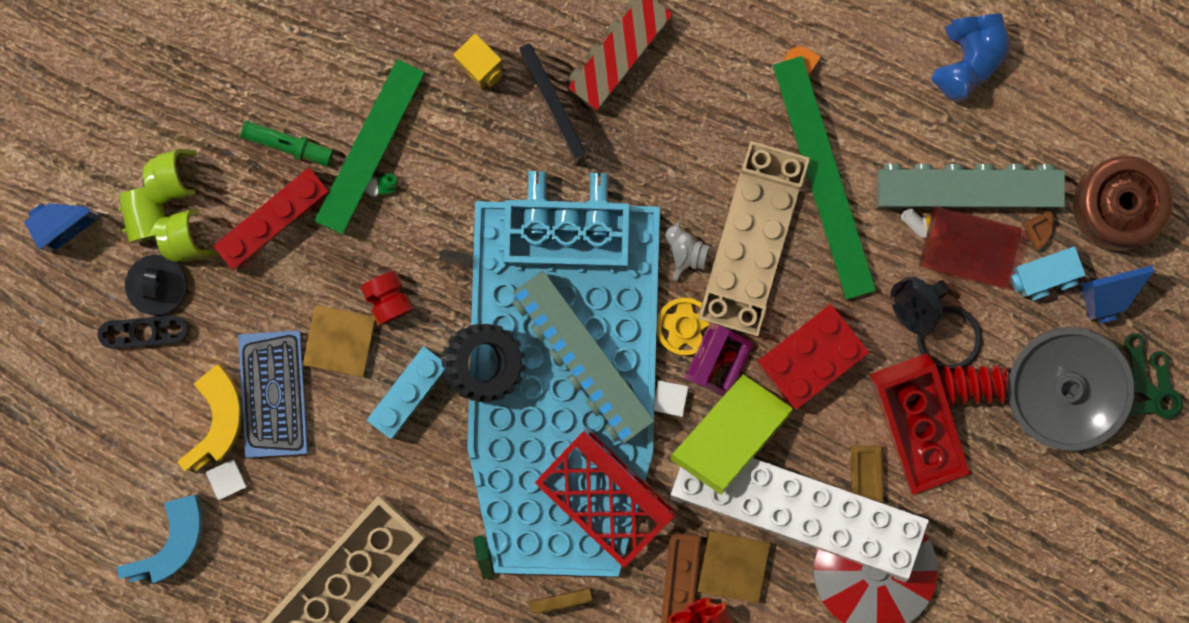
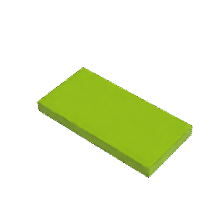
[671,374,793,495]

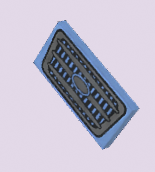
[238,331,308,458]

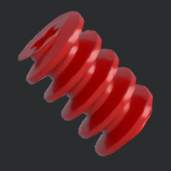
[942,365,1008,405]

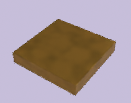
[303,305,375,377]
[697,531,770,604]

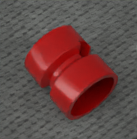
[359,270,414,326]

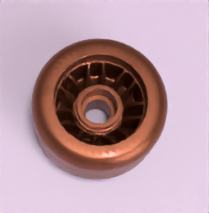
[1073,156,1173,251]

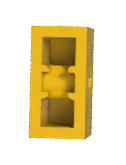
[453,33,504,90]

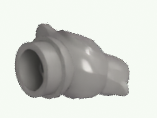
[665,222,710,282]

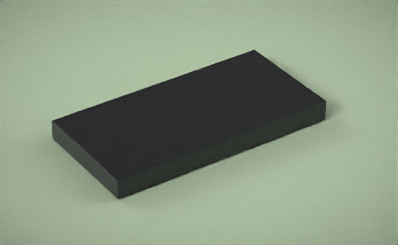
[519,43,586,165]

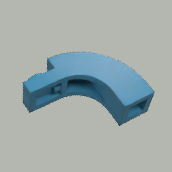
[116,494,204,583]

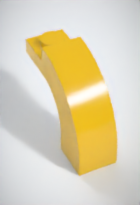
[177,364,243,472]

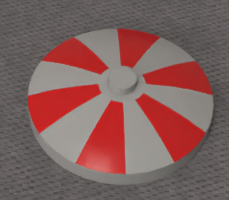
[813,533,938,623]

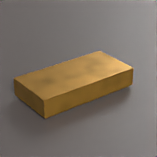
[850,445,883,504]
[529,587,592,614]

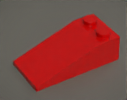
[869,353,970,495]

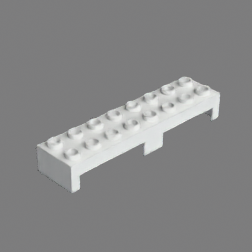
[670,458,928,582]

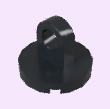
[125,255,188,316]
[890,276,951,336]

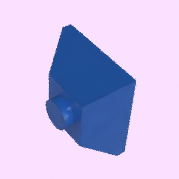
[24,203,101,254]
[1080,265,1154,324]

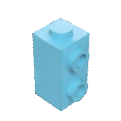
[1010,246,1085,301]

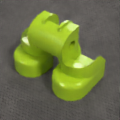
[118,149,219,262]

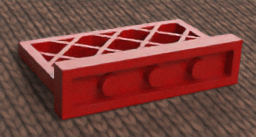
[534,427,677,568]

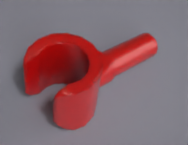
[707,345,737,383]

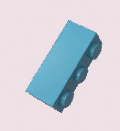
[367,346,446,439]

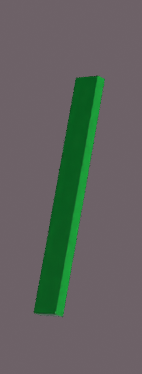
[772,56,876,300]

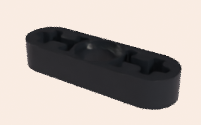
[98,315,189,349]

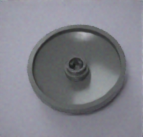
[1008,327,1134,451]

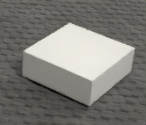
[654,381,688,417]
[205,459,247,500]

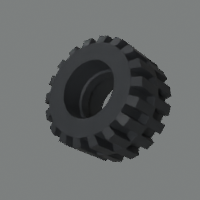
[441,324,526,402]

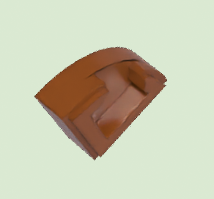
[1022,209,1054,251]

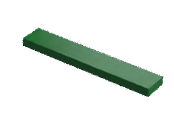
[314,59,425,236]

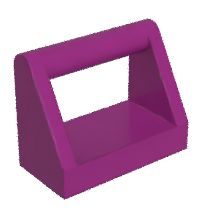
[684,323,754,397]

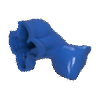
[932,14,1010,104]

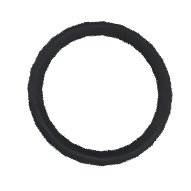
[917,306,982,371]

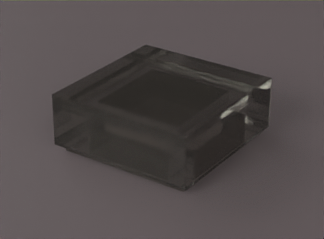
[439,249,473,269]

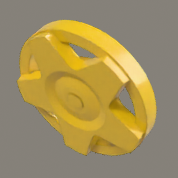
[656,298,710,355]

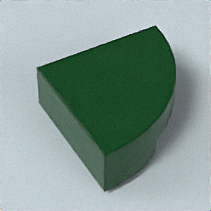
[473,535,495,580]

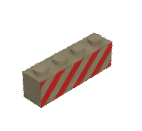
[567,0,673,114]

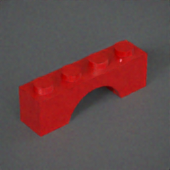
[213,168,329,272]

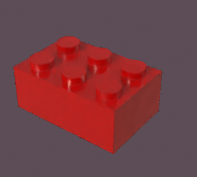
[756,304,869,410]

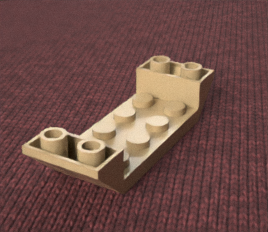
[698,141,810,337]

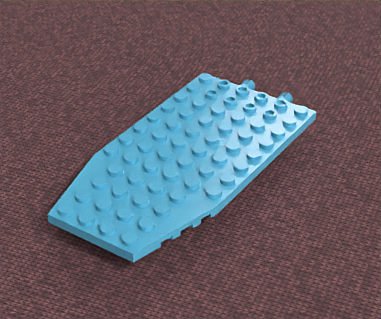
[467,171,660,577]

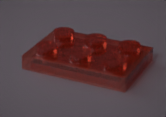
[919,206,1022,288]

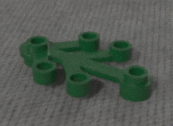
[1124,333,1183,419]

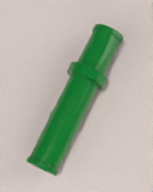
[240,120,334,168]

